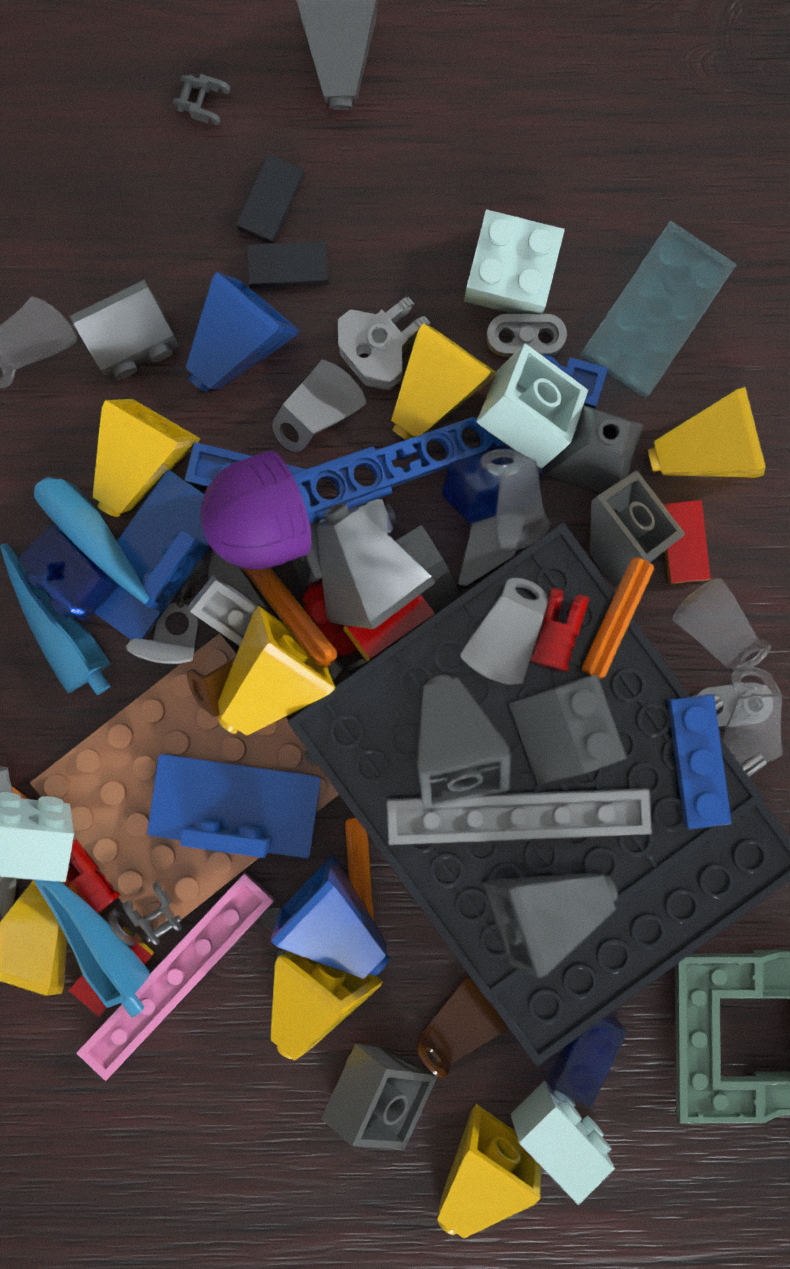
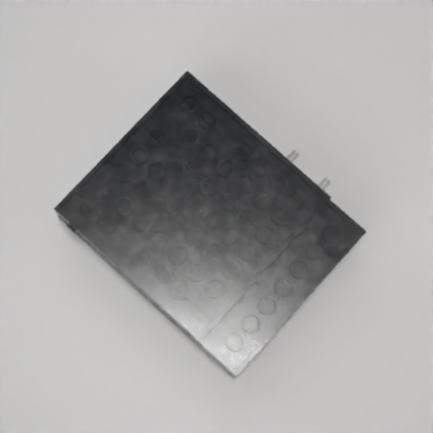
[287,523,790,1067]

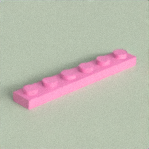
[76,872,275,1081]

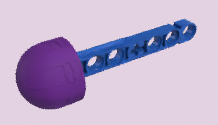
[200,417,509,570]

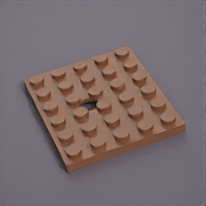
[30,633,339,937]

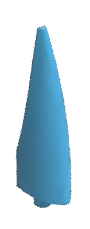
[34,477,150,604]
[0,543,111,695]
[33,879,150,1018]

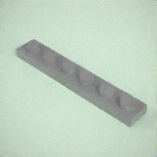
[387,788,651,845]

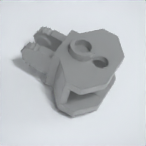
[338,297,430,391]

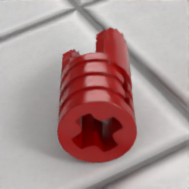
[530,588,589,672]
[65,839,121,914]

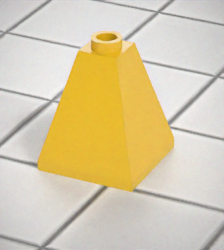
[391,323,496,440]
[648,387,766,478]
[93,399,201,517]
[217,606,335,735]
[0,881,67,996]
[270,951,383,1060]
[437,1104,542,1238]

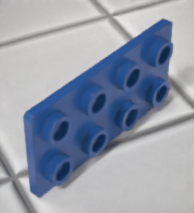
[78,470,210,640]
[147,754,321,858]

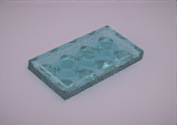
[581,220,737,399]

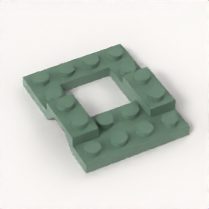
[675,950,790,1123]

